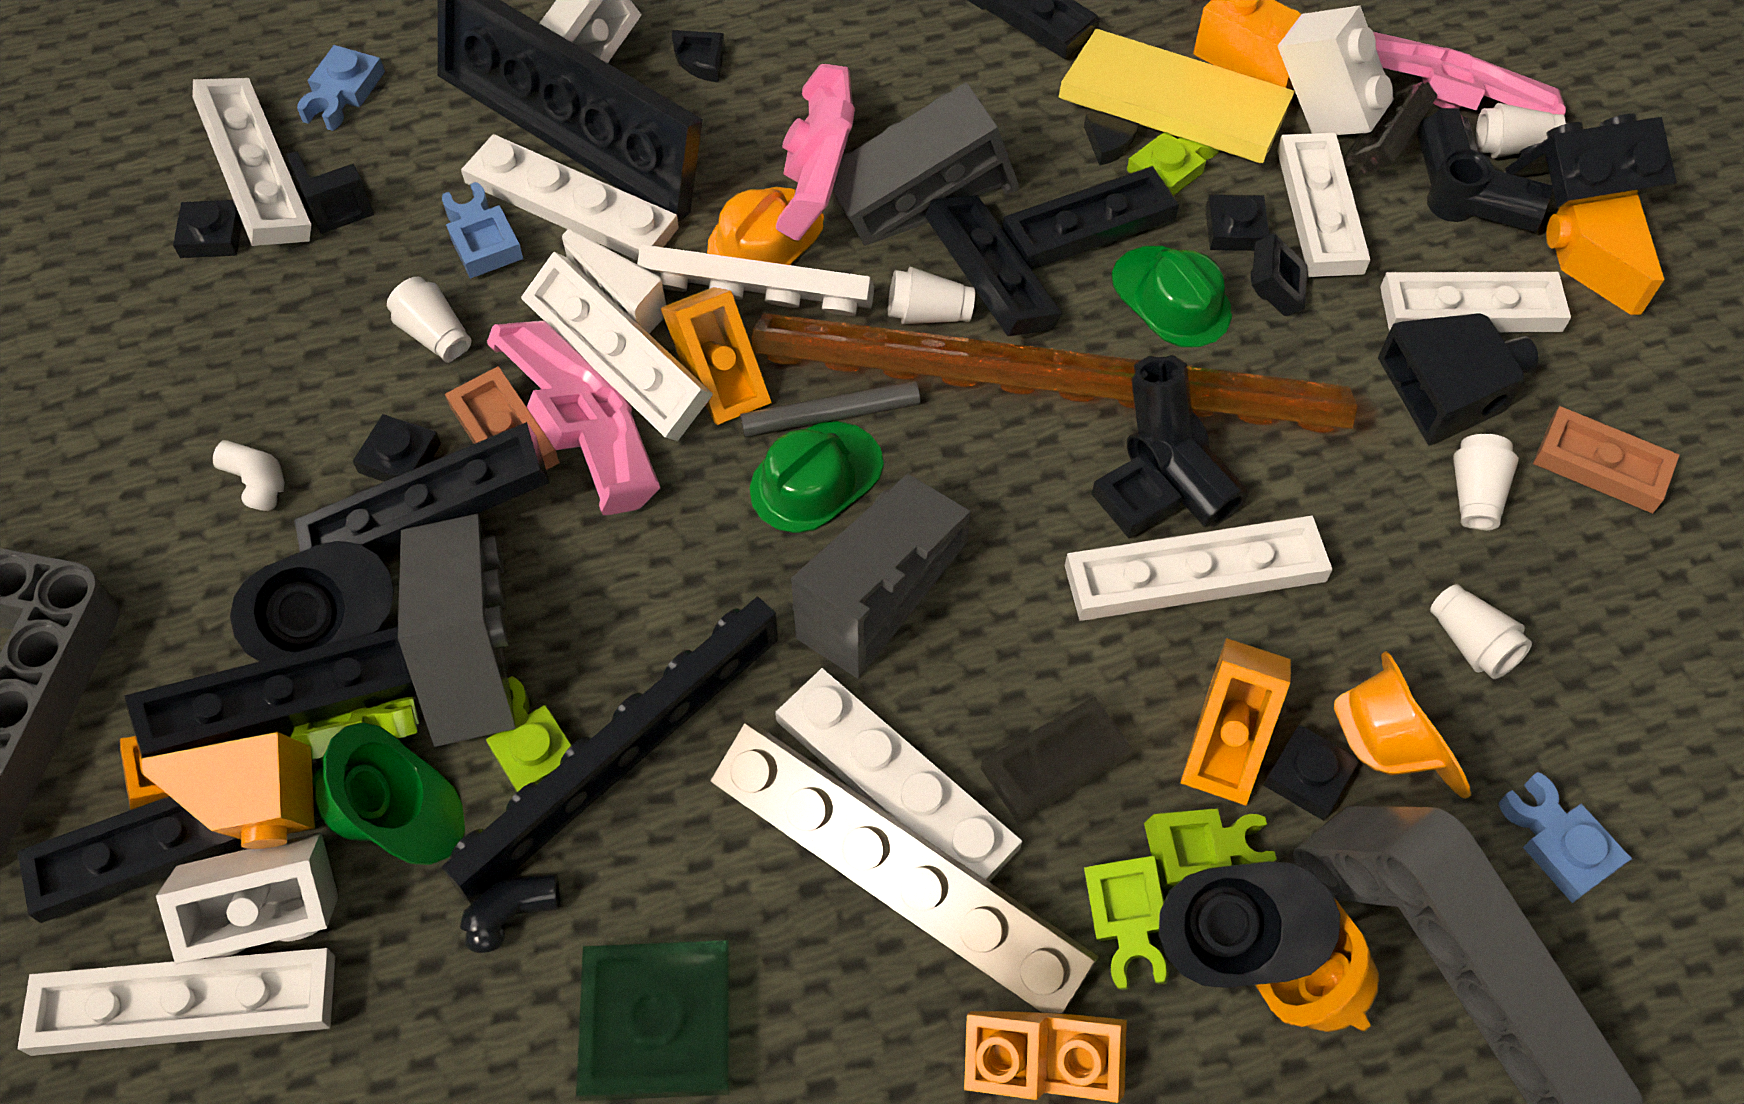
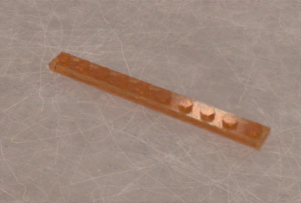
[751,313,1358,433]

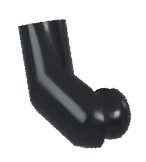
[460,874,560,953]

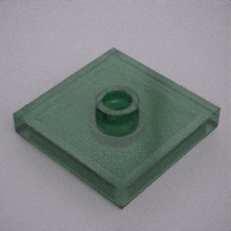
[576,940,730,1101]

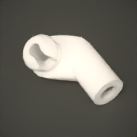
[213,440,285,511]

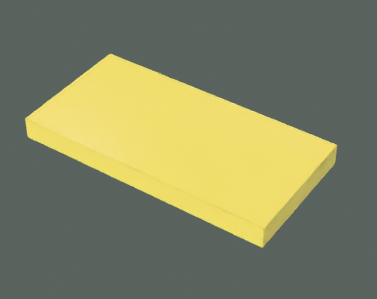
[1059,29,1295,163]

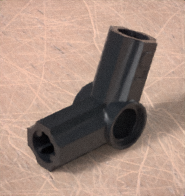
[1417,108,1553,232]
[1126,355,1250,528]

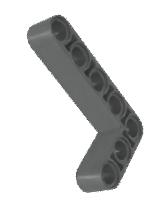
[0,548,120,861]
[1293,806,1643,1104]

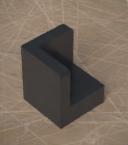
[286,151,374,234]

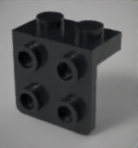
[1505,113,1677,208]

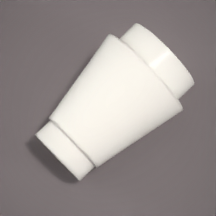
[1476,103,1566,159]
[888,266,975,324]
[387,277,472,362]
[1453,434,1518,531]
[1430,584,1532,679]

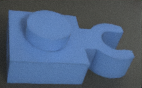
[297,45,385,131]
[442,182,523,278]
[1498,772,1632,903]

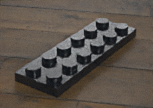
[437,0,703,221]

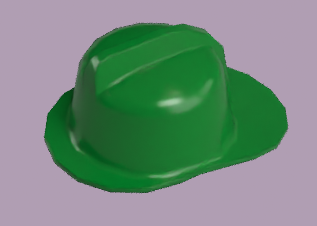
[1112,246,1232,347]
[749,421,884,533]
[313,722,465,865]

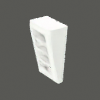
[562,229,666,333]

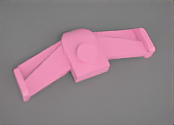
[1373,32,1566,115]
[776,64,855,241]
[487,320,660,515]

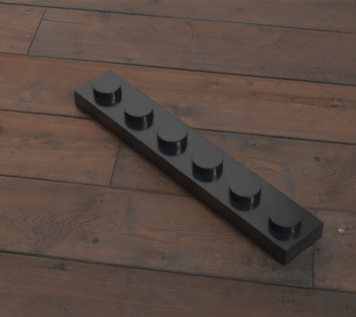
[441,596,778,905]

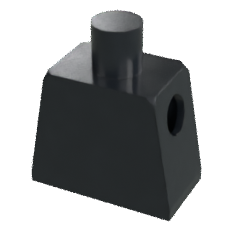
[1378,313,1539,446]

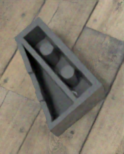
[832,82,1020,246]
[791,473,971,679]
[398,514,516,747]

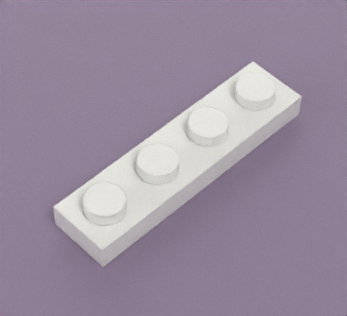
[192,78,311,246]
[461,134,679,261]
[637,244,875,316]
[521,252,713,441]
[1065,515,1332,621]
[776,668,1022,882]
[17,948,335,1056]

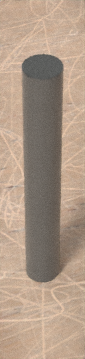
[740,381,920,437]

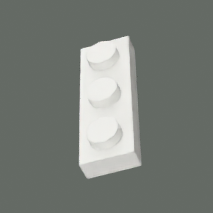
[1277,133,1371,277]
[1380,272,1571,332]

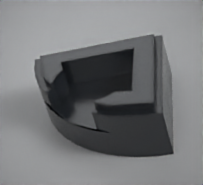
[672,30,725,82]
[1084,111,1139,166]

